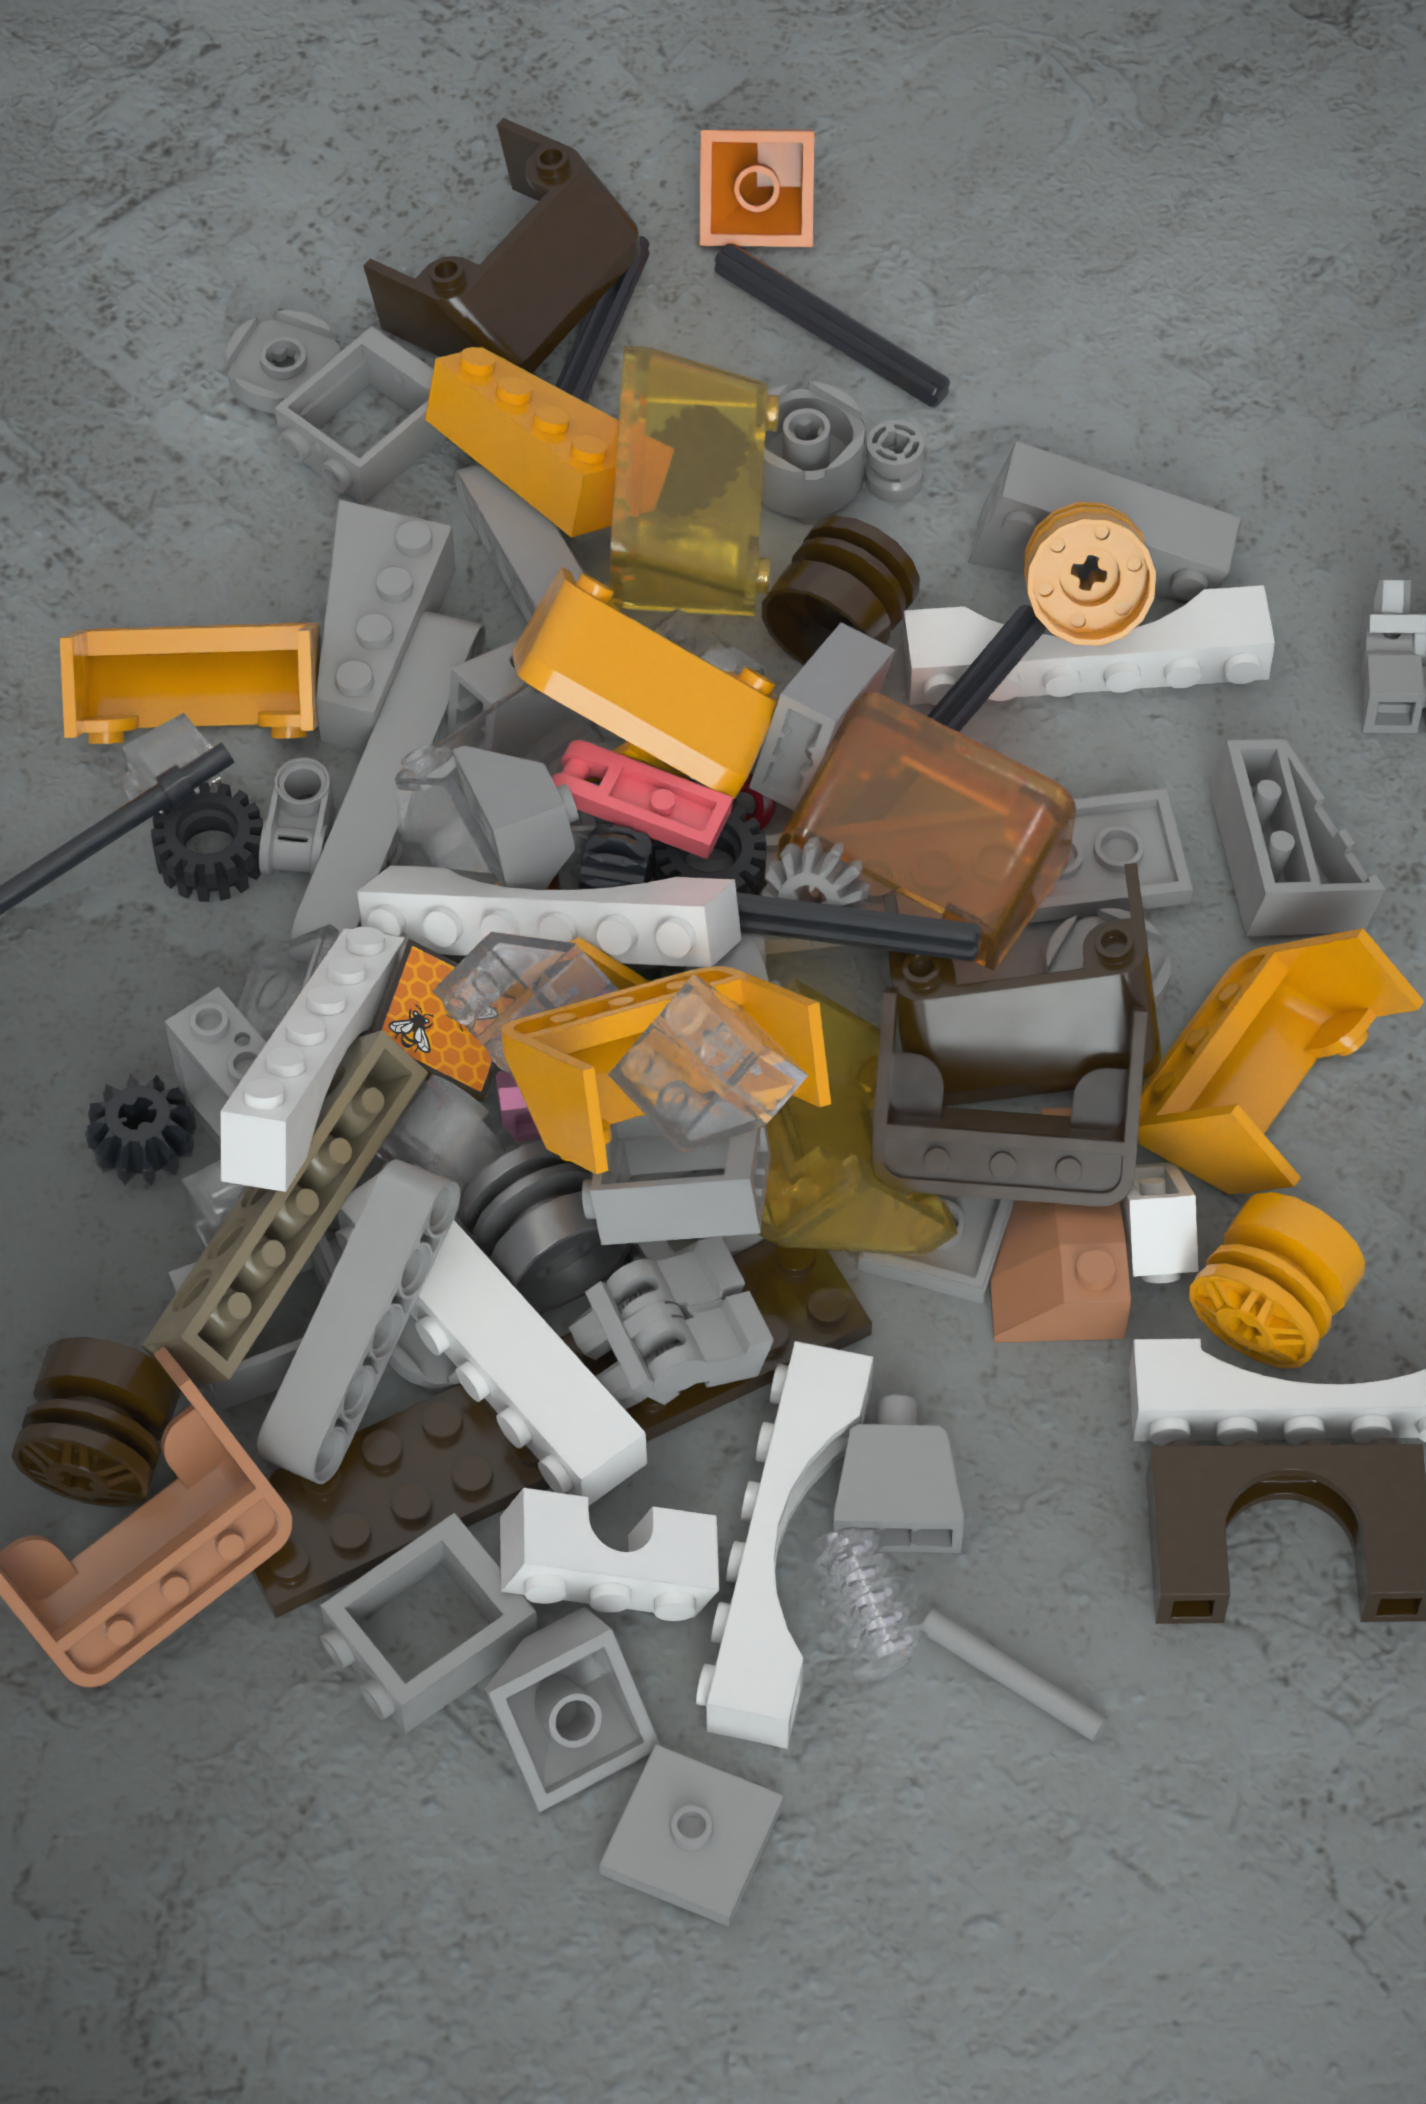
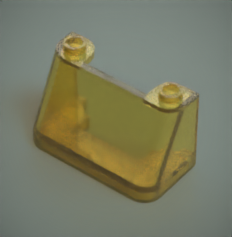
[610,345,779,616]
[713,978,958,1256]

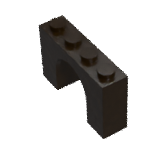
[1146,1438,1426,1624]

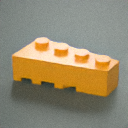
[425,347,675,537]

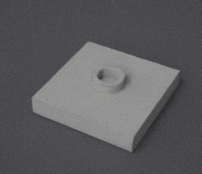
[599,1744,784,1927]

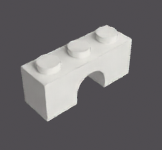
[500,1488,719,1621]

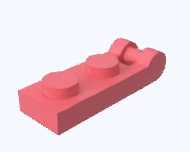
[552,740,733,860]

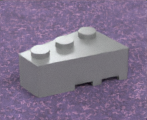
[1208,739,1386,936]

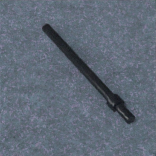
[0,742,235,915]

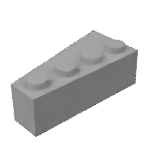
[968,441,1241,602]
[316,499,456,752]

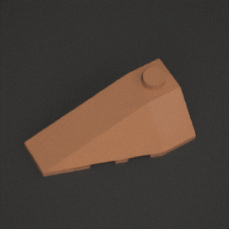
[990,1107,1131,1343]

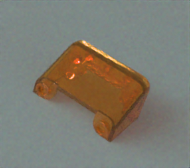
[777,692,1076,971]

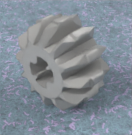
[761,836,871,949]

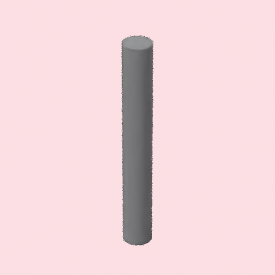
[920,1609,1108,1742]

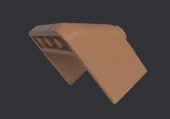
[0,1347,292,1687]

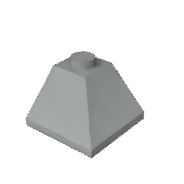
[453,745,579,890]
[484,1607,660,1813]

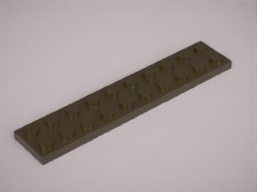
[251,1221,872,1618]

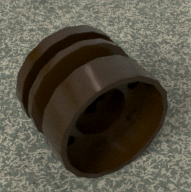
[761,515,920,665]
[11,1337,181,1507]

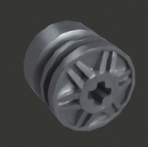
[459,1140,632,1312]

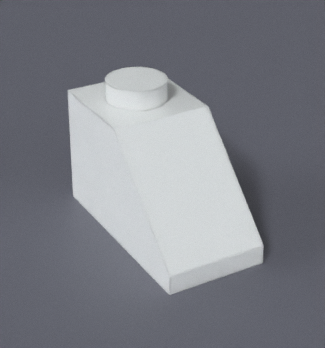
[1120,1162,1198,1283]

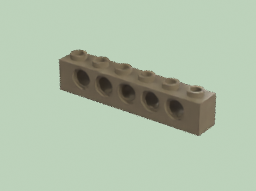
[141,1030,428,1387]

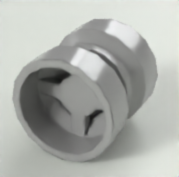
[865,419,925,502]

